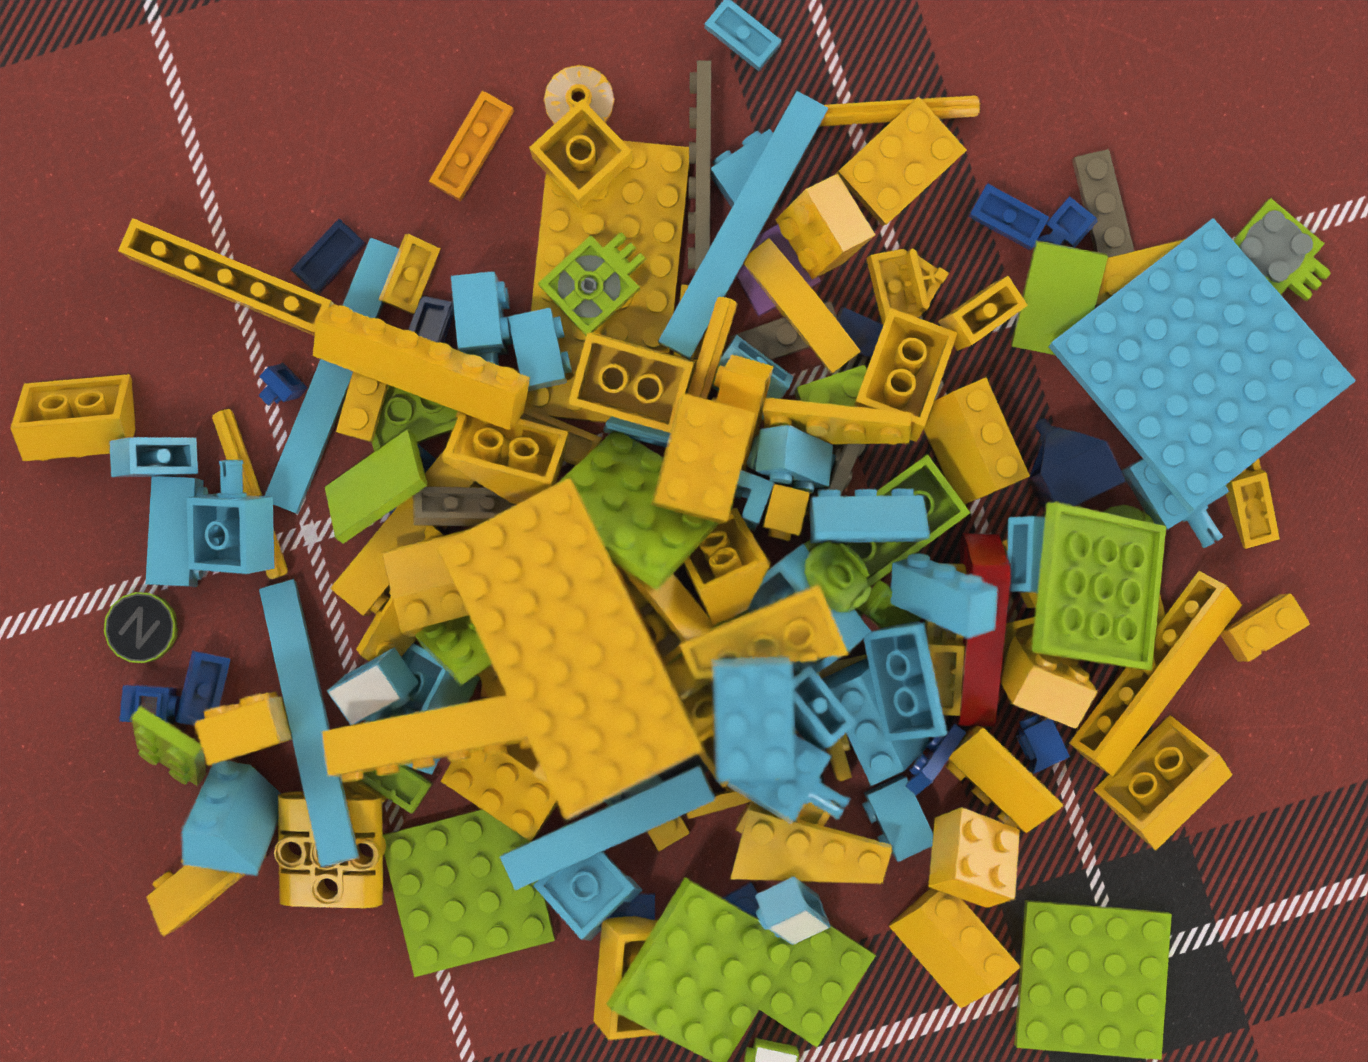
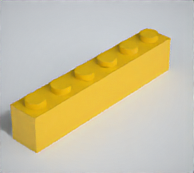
[118,218,334,336]
[313,304,530,430]
[330,450,481,616]
[1069,571,1242,777]
[322,695,531,783]

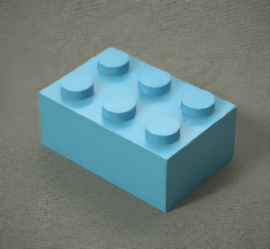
[712,657,795,781]

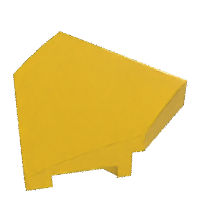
[866,248,949,325]

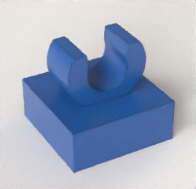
[259,363,308,406]

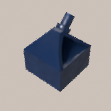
[1028,418,1126,515]

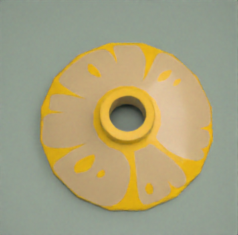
[544,65,614,124]

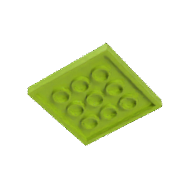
[557,431,734,590]
[1031,503,1166,670]
[383,809,556,977]
[607,877,797,1062]
[1014,900,1172,1060]

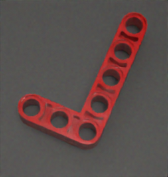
[956,533,1010,727]

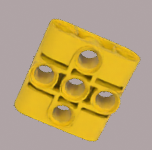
[274,792,386,908]

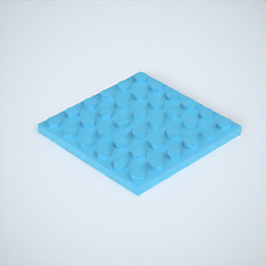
[1048,218,1356,513]

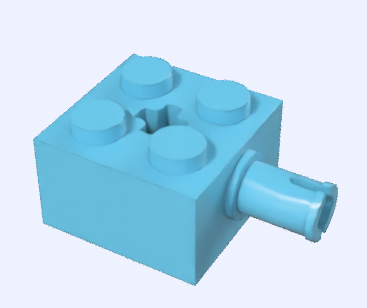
[451,271,513,365]
[1121,458,1229,548]
[187,460,274,574]
[727,734,849,824]

